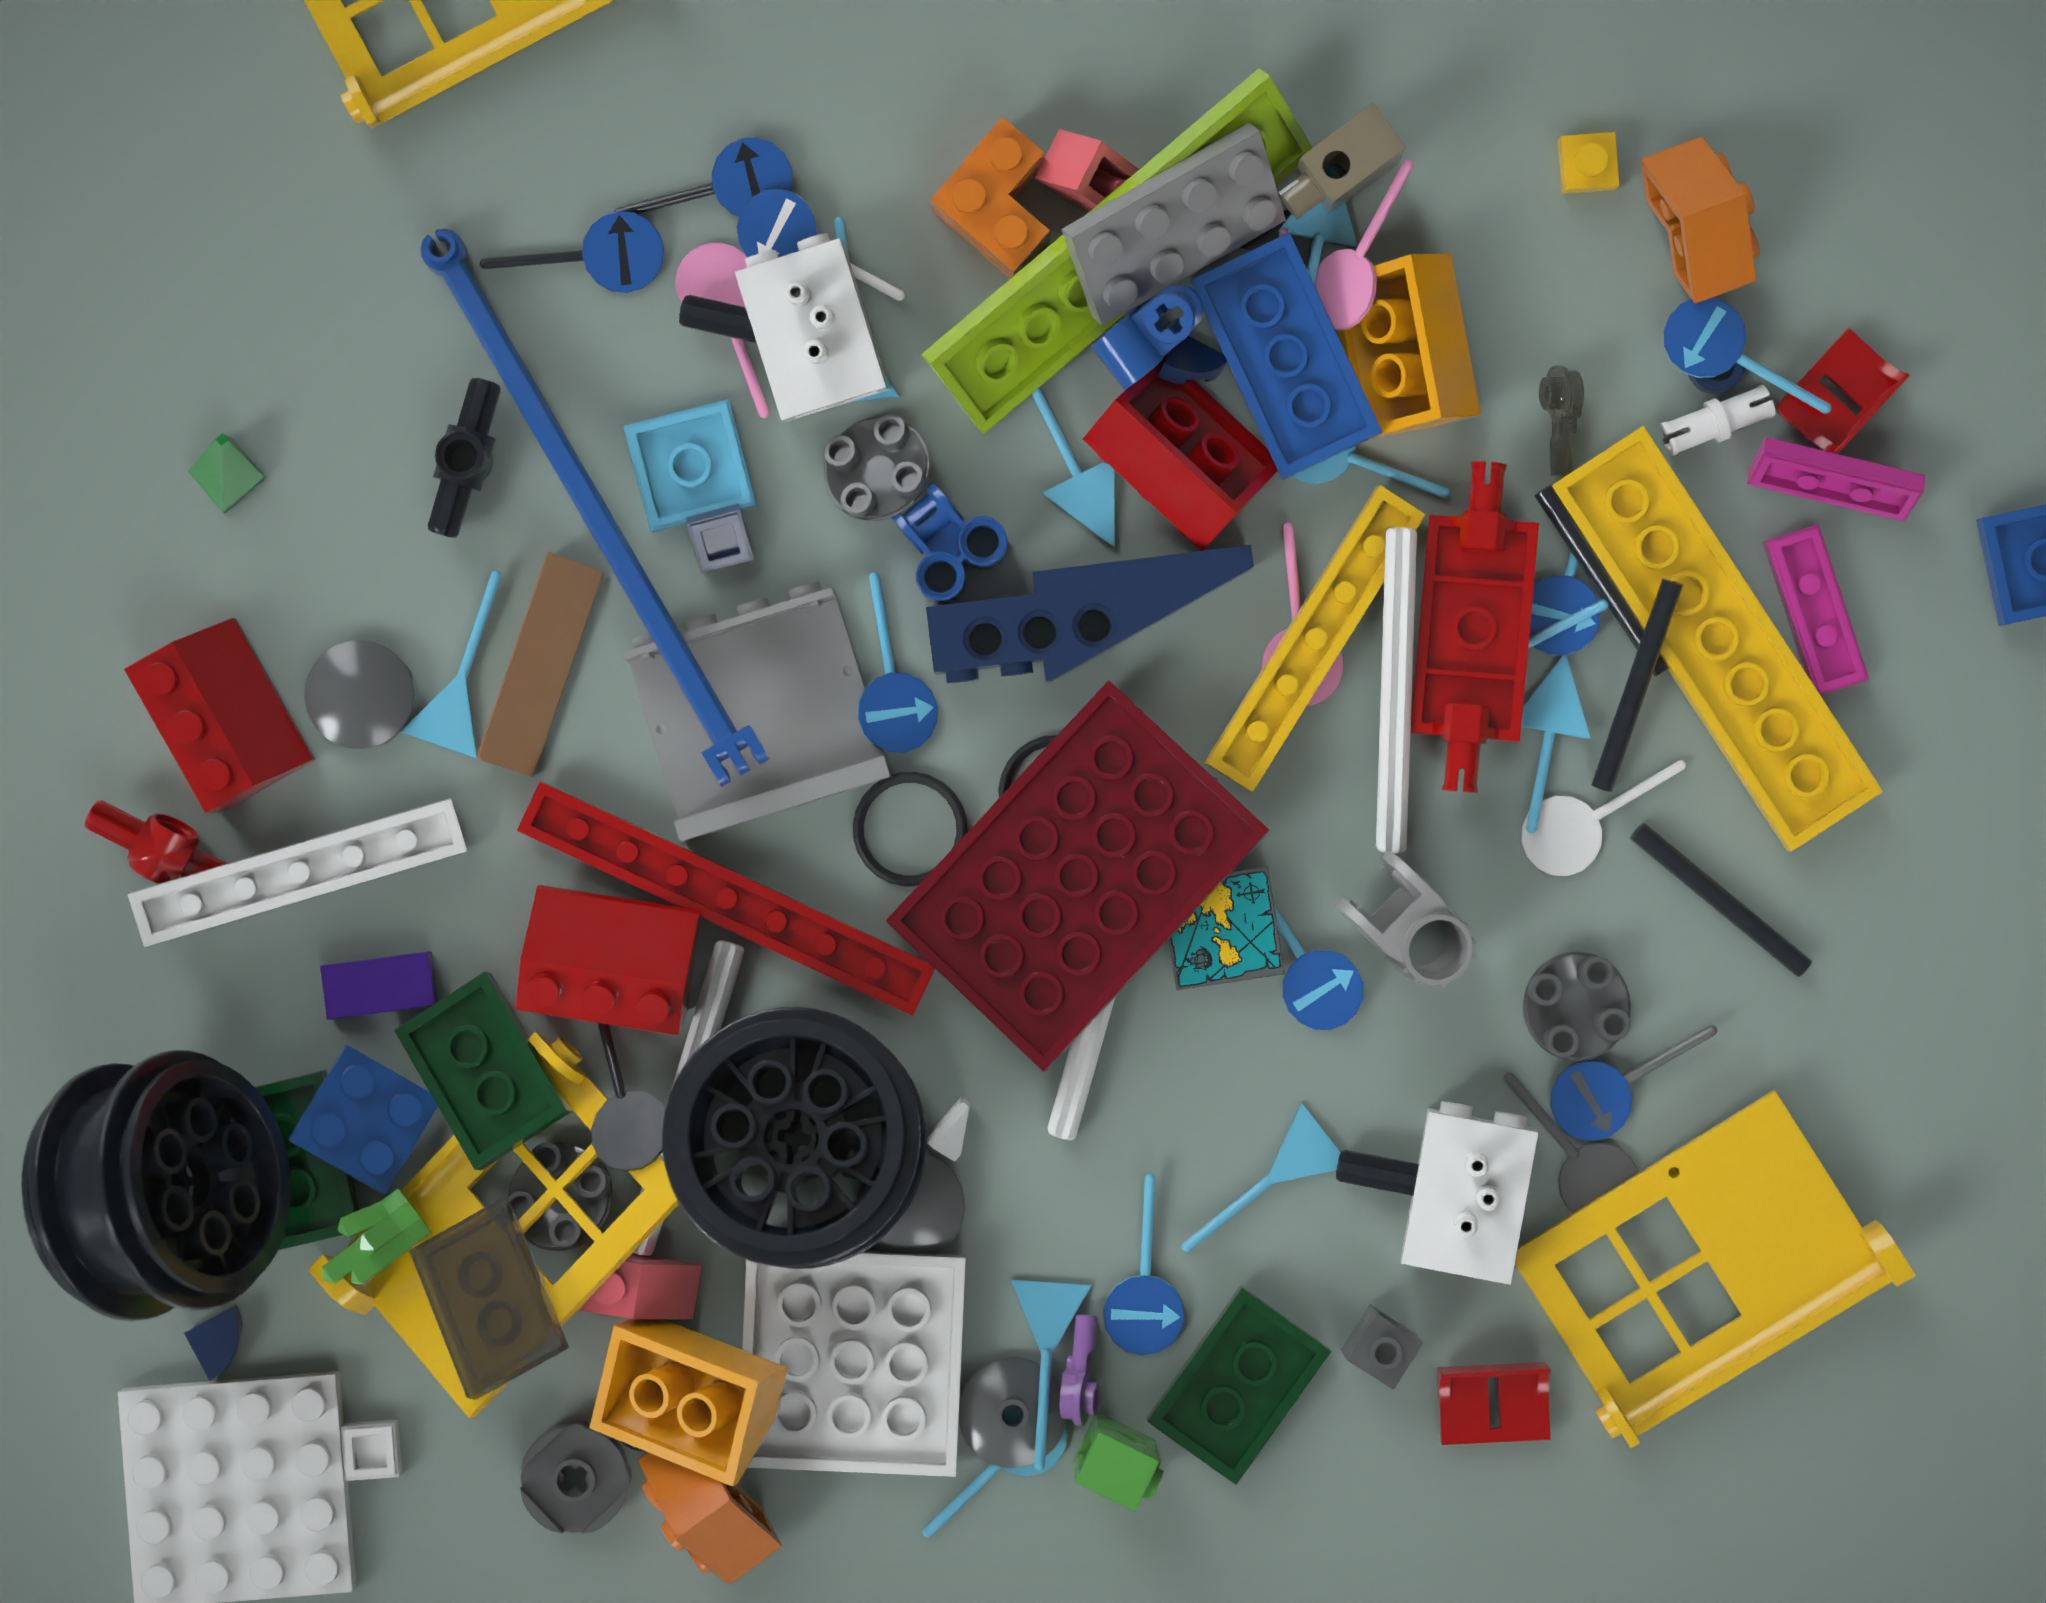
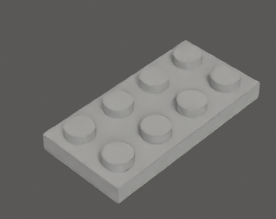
[1061,123,1286,326]

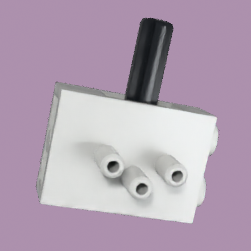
[1336,1101,1538,1285]

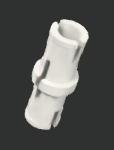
[1659,384,1775,456]

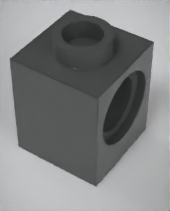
[1341,1304,1423,1390]

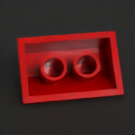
[1082,354,1278,551]
[124,618,316,813]
[515,885,701,1035]

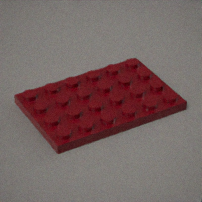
[886,680,1271,1072]

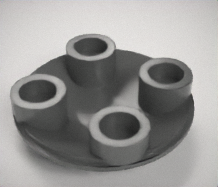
[824,414,930,521]
[304,640,414,749]
[1523,952,1631,1061]
[504,1142,613,1251]
[857,1154,965,1254]

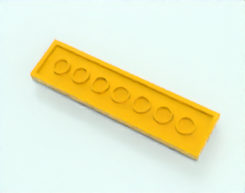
[1552,426,1883,852]

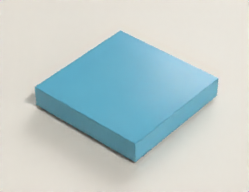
[623,399,757,533]

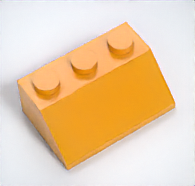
[1336,253,1481,439]
[589,1319,788,1486]

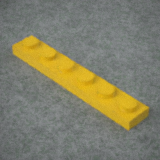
[1204,485,1426,793]

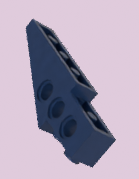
[926,545,1254,683]

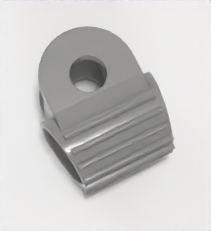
[1335,850,1477,989]

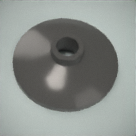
[959,1357,1066,1468]

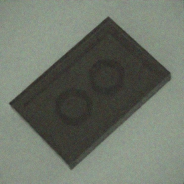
[409,1198,570,1400]

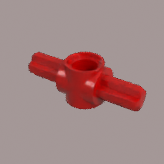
[84,800,228,884]

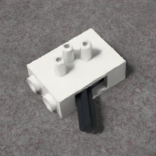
[679,233,890,422]

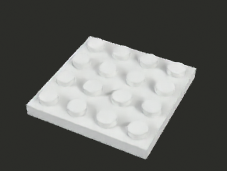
[742,1251,966,1477]
[117,1371,357,1603]

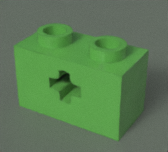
[1073,1412,1164,1511]

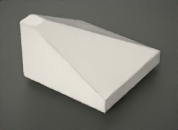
[927,1097,970,1162]

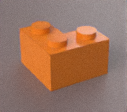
[930,116,1050,279]
[1640,136,1760,304]
[638,1452,782,1585]

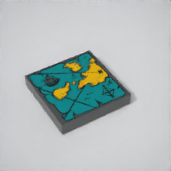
[1169,866,1285,991]

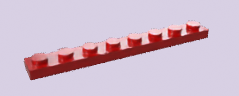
[517,781,935,1016]

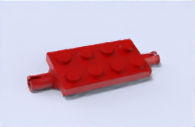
[1410,461,1539,793]

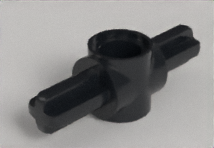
[427,378,501,538]

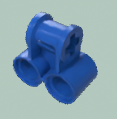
[1090,284,1203,390]
[891,482,1008,604]

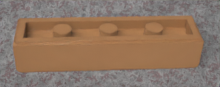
[477,552,604,777]

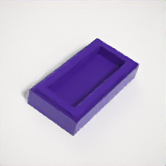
[320,951,438,1020]

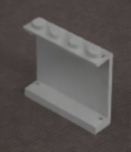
[621,582,892,842]

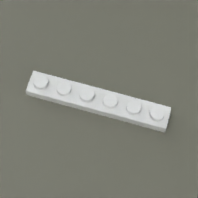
[127,798,467,947]

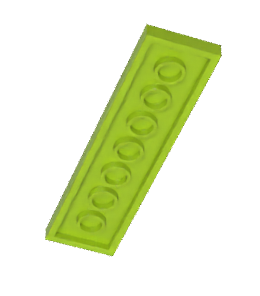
[921,68,1313,434]

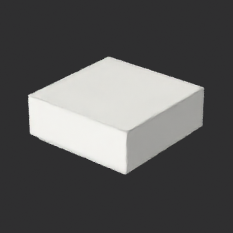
[341,1419,403,1481]

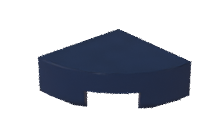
[1157,336,1227,384]
[184,1305,243,1381]

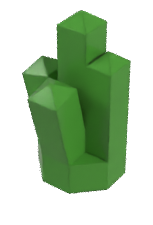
[322,1189,432,1285]

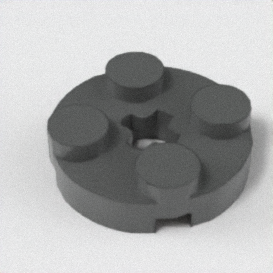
[520,1420,632,1534]

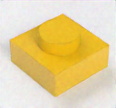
[1558,132,1619,194]

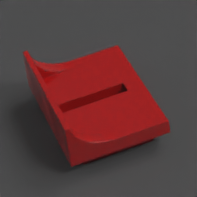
[1775,328,1910,454]
[1437,1362,1551,1445]

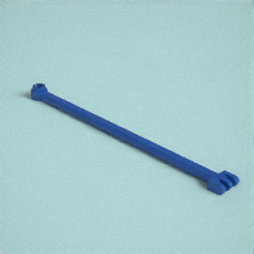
[420,229,770,787]

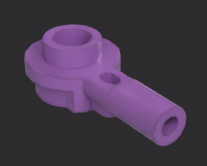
[1059,1315,1100,1426]

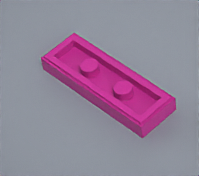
[1747,437,1926,521]
[1763,524,1869,695]

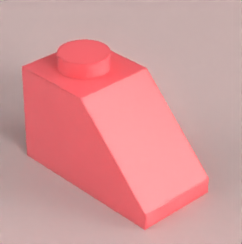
[1034,129,1139,212]
[579,1253,703,1319]

